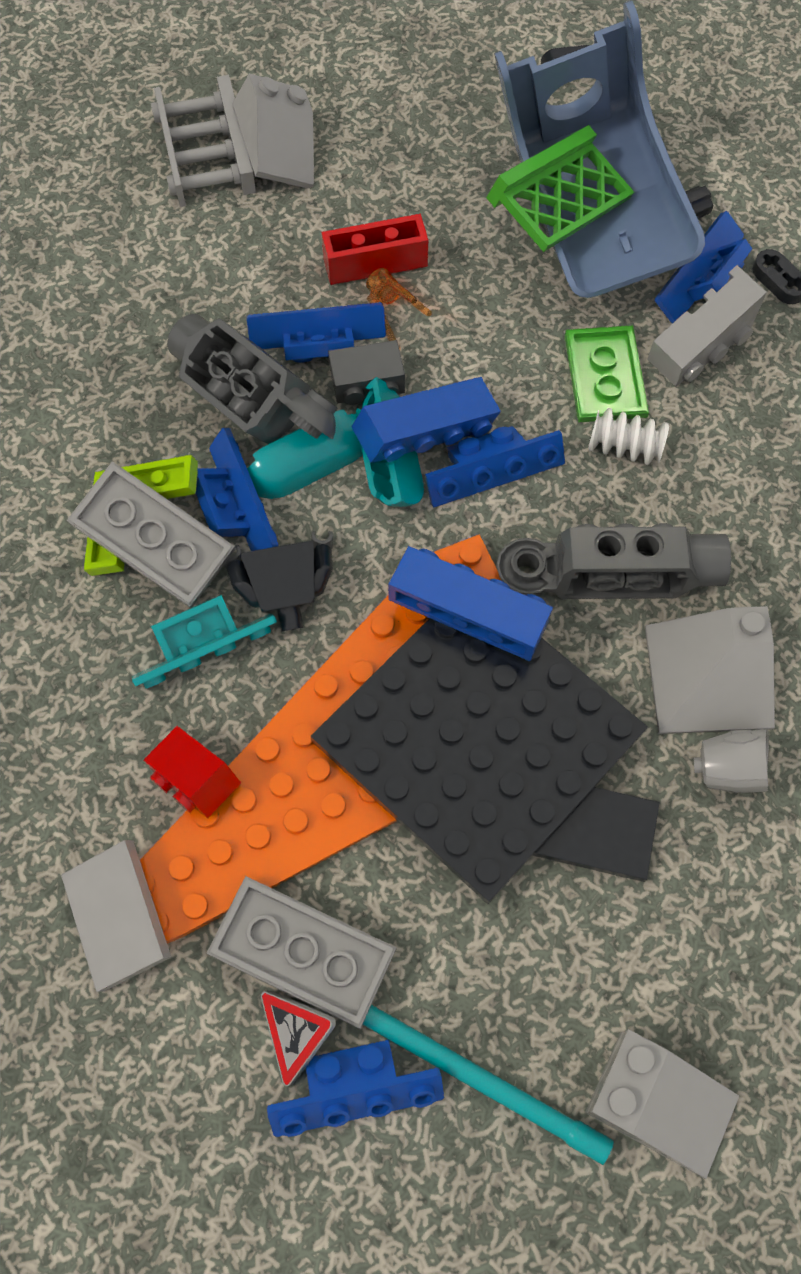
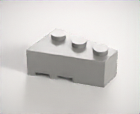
[647,265,767,387]

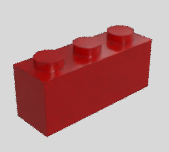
[321,213,429,285]

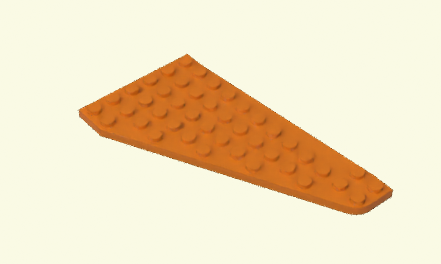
[140,534,502,944]

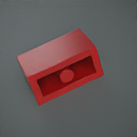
[143,726,241,819]

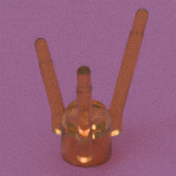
[366,268,432,350]

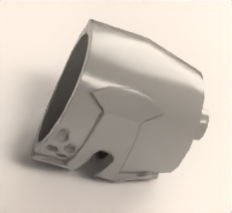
[693,729,769,793]

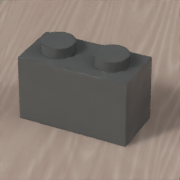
[328,340,405,405]

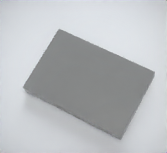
[61,840,172,992]

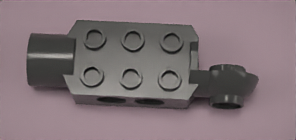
[167,314,338,444]
[497,523,731,599]

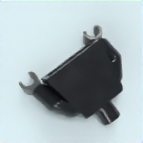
[224,531,333,632]

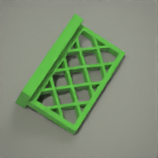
[486,125,635,252]

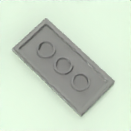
[66,461,235,608]
[206,876,397,1029]

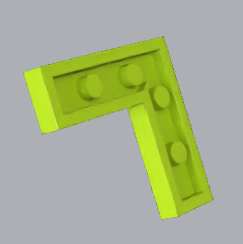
[84,455,198,576]

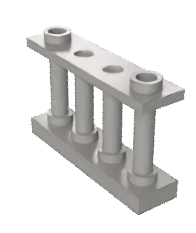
[151,75,256,207]

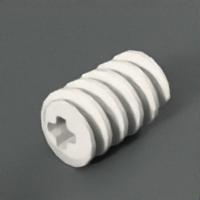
[589,408,669,465]

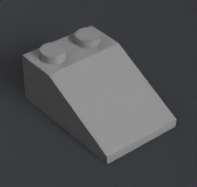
[232,73,314,188]
[585,1029,739,1179]

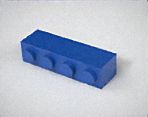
[351,377,501,463]
[388,546,553,661]

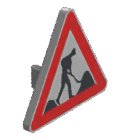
[261,990,336,1086]

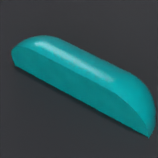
[356,377,424,508]
[247,409,363,499]

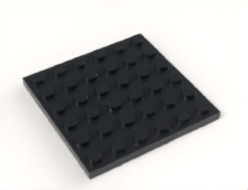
[310,618,648,904]

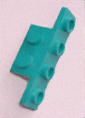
[132,595,277,689]

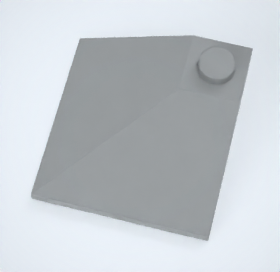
[645,606,775,734]

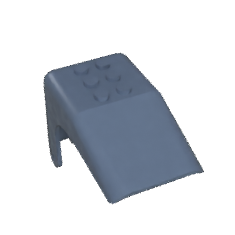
[494,0,705,298]

